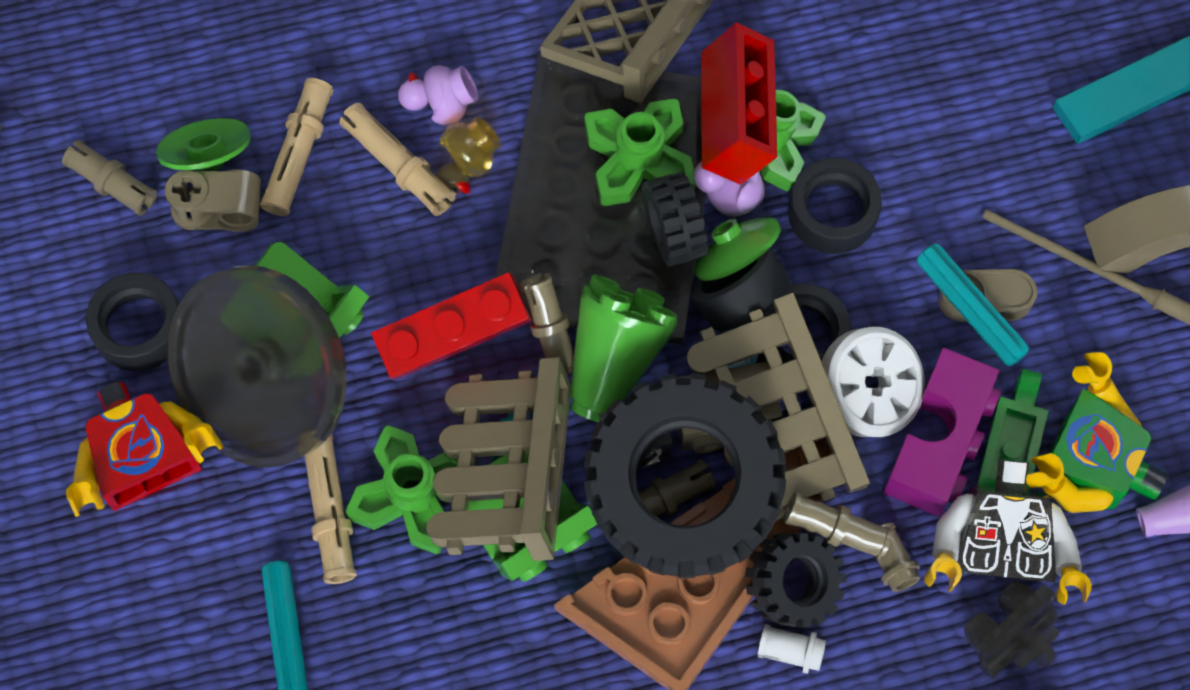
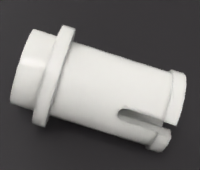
[758,624,826,674]

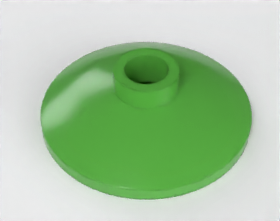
[156,118,251,171]
[694,217,781,281]

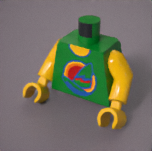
[1026,352,1168,513]

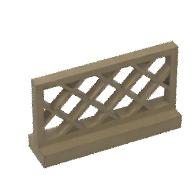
[540,0,714,103]

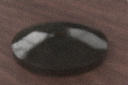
[168,265,347,467]

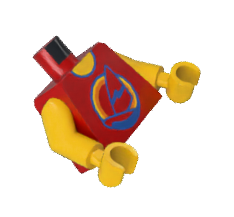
[65,382,224,517]

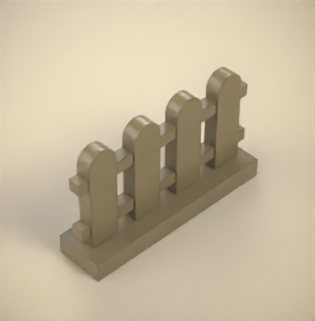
[687,293,870,521]
[426,357,571,561]

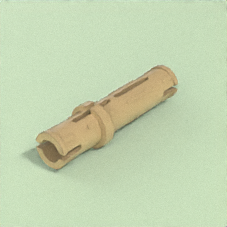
[260,78,334,217]
[339,103,456,216]
[300,430,357,584]

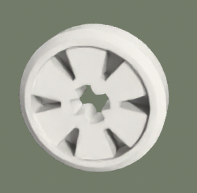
[821,327,925,437]

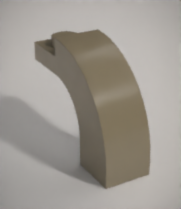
[1084,185,1190,274]

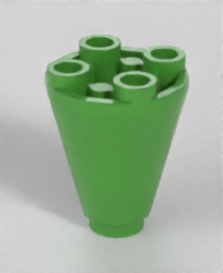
[570,275,678,422]

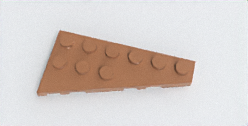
[554,438,831,690]

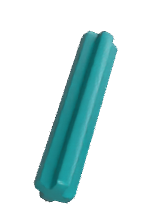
[916,244,1029,366]
[261,561,308,690]

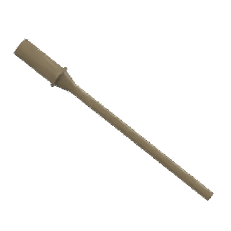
[982,209,1190,325]

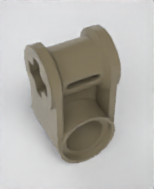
[164,169,261,232]

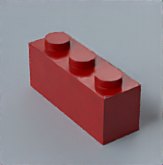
[701,22,778,185]
[371,272,533,379]

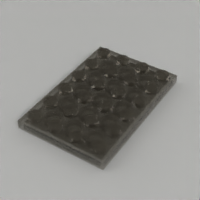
[495,54,707,345]

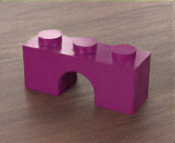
[883,348,1002,517]

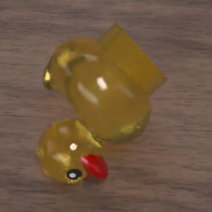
[436,117,502,195]

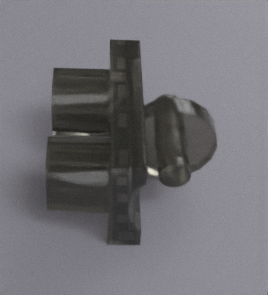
[964,580,1059,679]

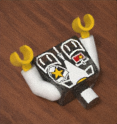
[924,458,1092,605]

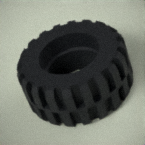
[584,373,786,578]

